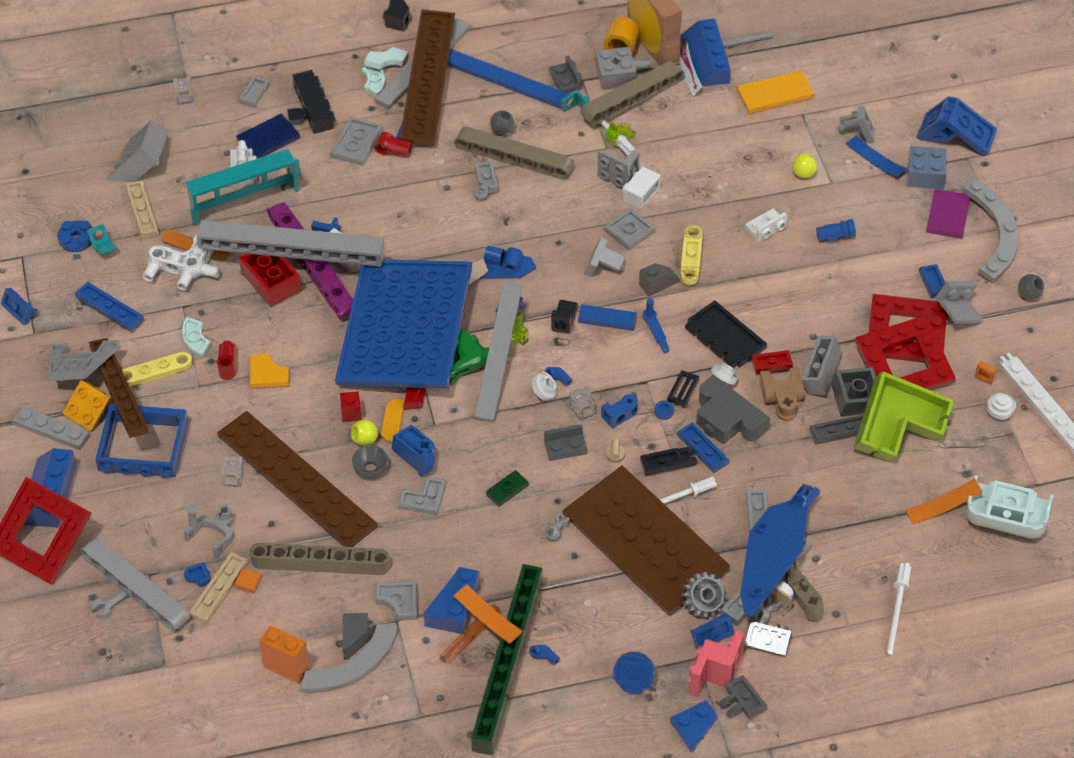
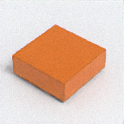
[975,361,997,385]
[235,568,262,593]

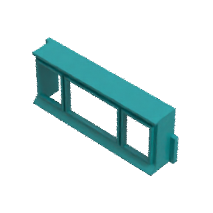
[186,149,301,226]

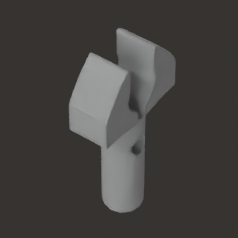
[91,590,128,619]

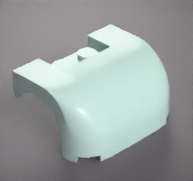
[966,475,1054,539]

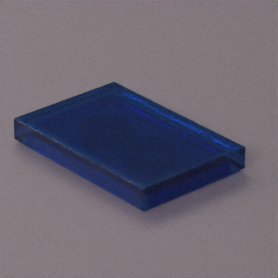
[236,113,300,159]

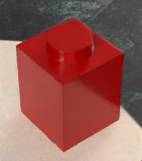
[340,391,362,422]

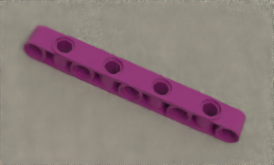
[267,202,353,320]

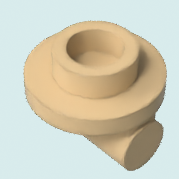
[605,439,625,461]

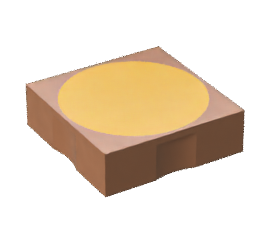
[627,0,682,66]

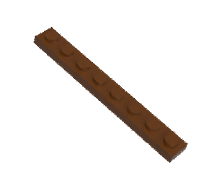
[89,338,149,438]

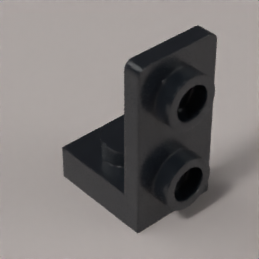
[551,300,577,333]

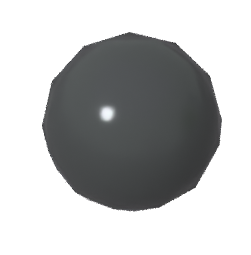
[490,110,514,135]
[1018,274,1044,300]

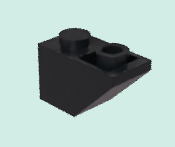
[383,0,410,32]

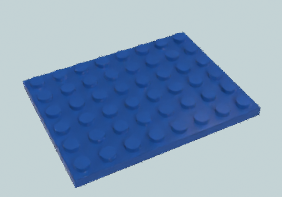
[335,260,473,389]

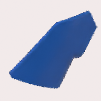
[480,246,536,278]

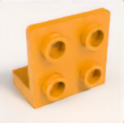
[63,380,114,431]

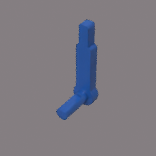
[642,298,669,353]

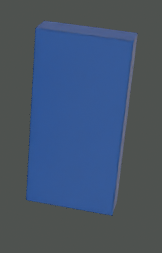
[919,264,945,299]

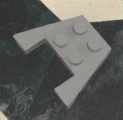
[48,340,121,381]

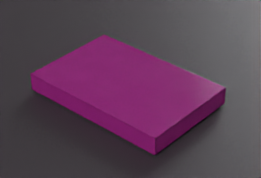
[926,189,970,239]

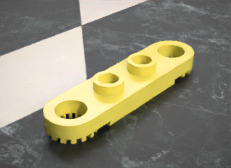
[680,225,703,285]
[122,352,192,387]

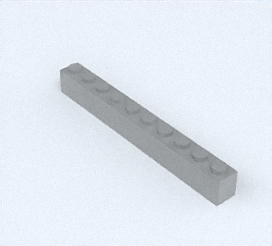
[196,220,385,267]

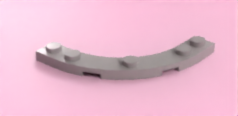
[962,178,1018,283]

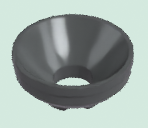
[352,445,388,478]

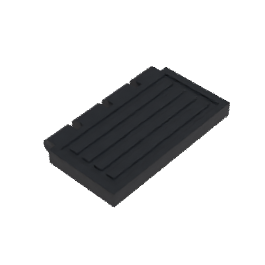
[685,300,767,368]

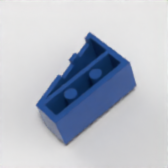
[424,567,480,635]

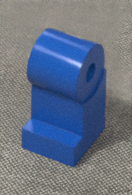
[601,394,638,429]

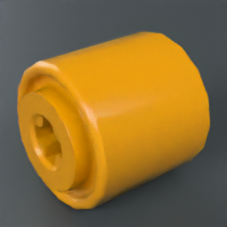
[603,17,640,54]

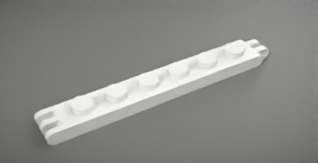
[998,353,1074,455]

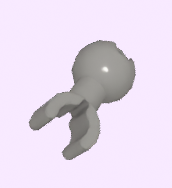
[545,513,569,540]
[754,596,782,621]

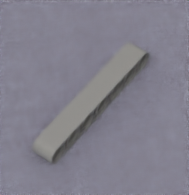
[80,537,190,632]

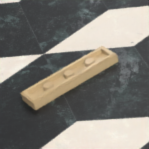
[125,180,159,239]
[189,552,249,624]

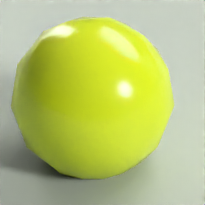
[792,154,817,178]
[351,419,378,446]

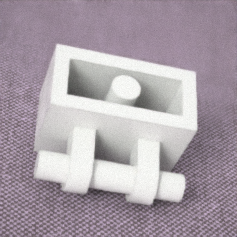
[230,141,257,188]

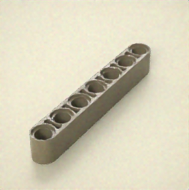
[580,61,685,125]
[454,127,575,180]
[250,543,390,575]

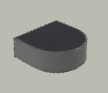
[287,108,306,126]

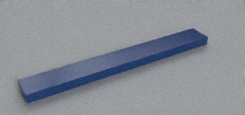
[448,48,570,109]

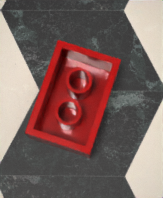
[238,253,302,306]

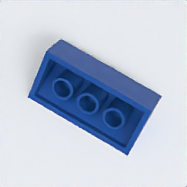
[681,18,731,87]
[24,448,76,528]

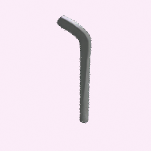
[722,31,772,48]

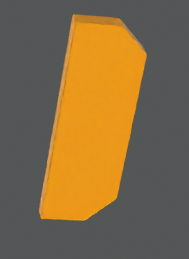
[381,399,405,443]

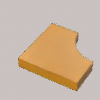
[250,353,289,388]

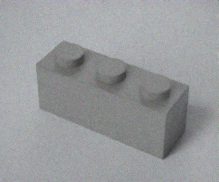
[802,336,842,395]

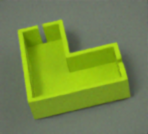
[853,372,954,462]

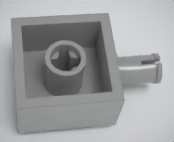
[595,47,651,90]

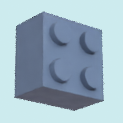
[907,146,946,190]

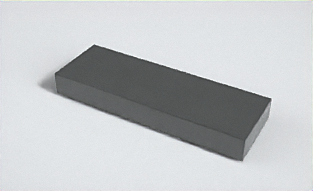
[809,414,864,445]

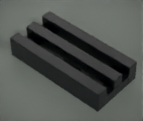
[667,370,699,408]

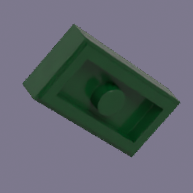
[486,470,529,507]

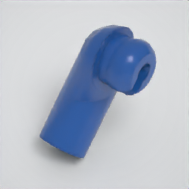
[544,367,573,386]
[529,645,560,665]

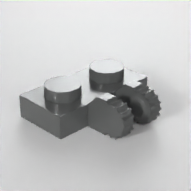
[719,675,767,719]

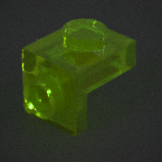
[605,122,636,143]
[512,312,529,346]

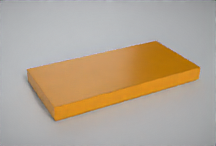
[736,70,814,114]

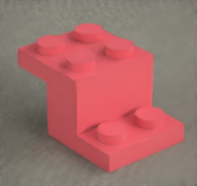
[688,631,745,697]

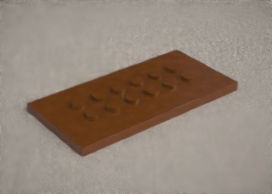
[562,465,730,617]

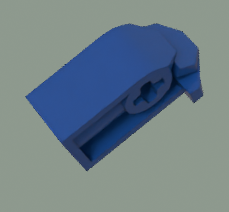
[391,424,435,477]

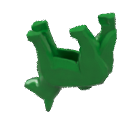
[450,329,510,385]

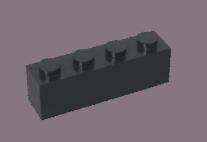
[292,70,335,134]

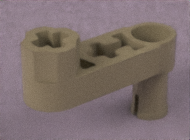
[785,559,824,621]

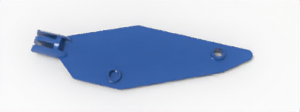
[740,483,820,617]

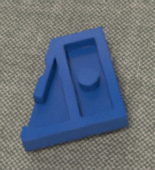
[670,700,718,753]

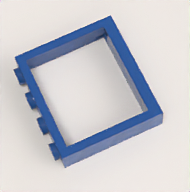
[95,404,189,477]

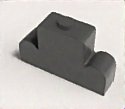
[696,375,770,444]

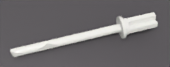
[601,121,636,155]
[659,476,717,504]
[886,563,911,655]

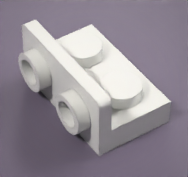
[744,208,788,242]

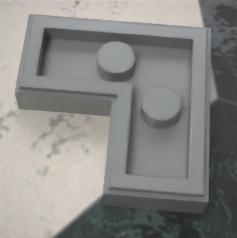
[398,477,446,515]

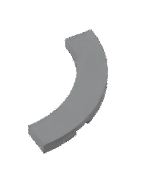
[301,624,398,693]

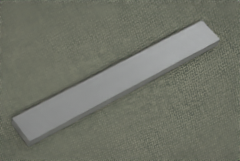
[375,18,471,109]
[475,281,523,422]

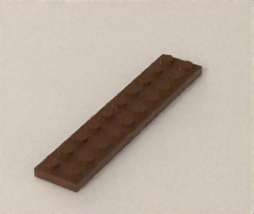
[400,9,455,147]
[217,411,378,547]

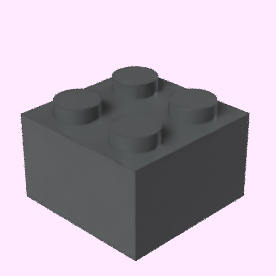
[831,367,876,415]

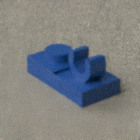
[1,288,38,325]
[690,613,734,649]

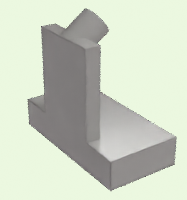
[837,105,875,143]
[585,238,625,277]

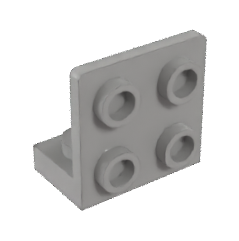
[598,150,640,188]
[935,281,983,324]

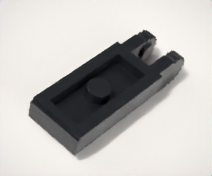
[640,447,698,475]

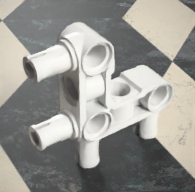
[142,234,220,291]

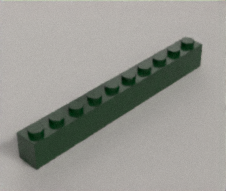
[471,564,543,755]

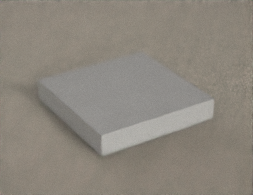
[604,208,656,251]

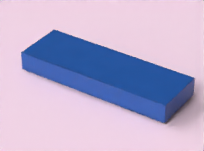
[578,304,637,331]
[677,422,729,473]

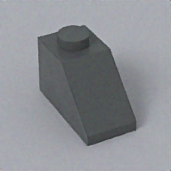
[639,263,680,297]
[342,613,373,660]

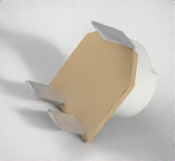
[769,581,794,617]

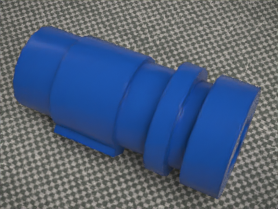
[816,219,856,242]

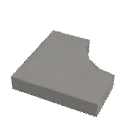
[376,581,417,620]

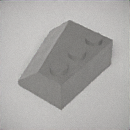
[107,119,168,182]

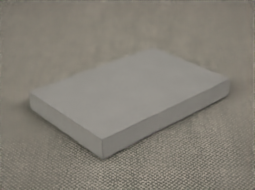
[330,117,383,166]

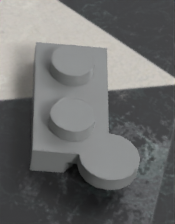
[474,161,499,200]

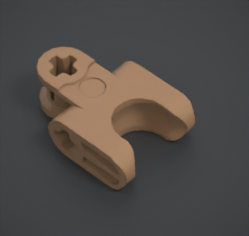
[759,367,804,421]

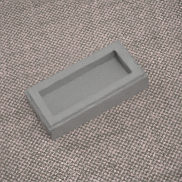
[238,76,270,108]

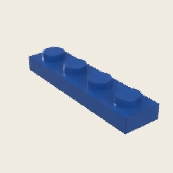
[75,281,144,331]

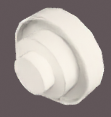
[711,363,738,385]
[532,372,557,401]
[986,393,1016,420]

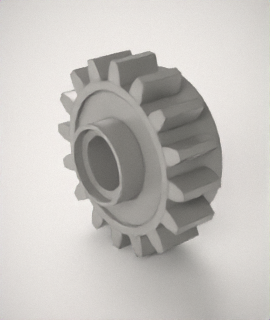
[681,572,727,618]

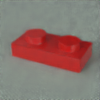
[751,350,793,374]

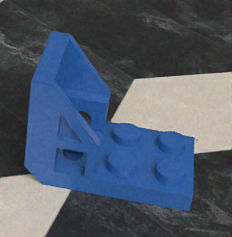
[916,97,997,156]

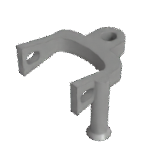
[184,504,233,558]

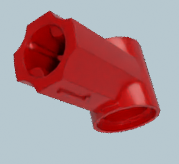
[374,132,412,157]
[216,340,236,380]

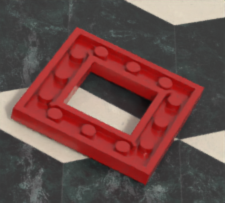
[869,294,947,363]
[855,315,956,390]
[0,477,92,584]

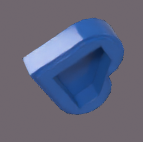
[184,562,210,587]

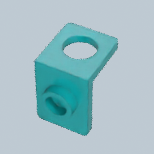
[561,90,590,112]
[87,224,117,254]

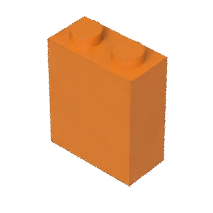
[259,625,310,684]

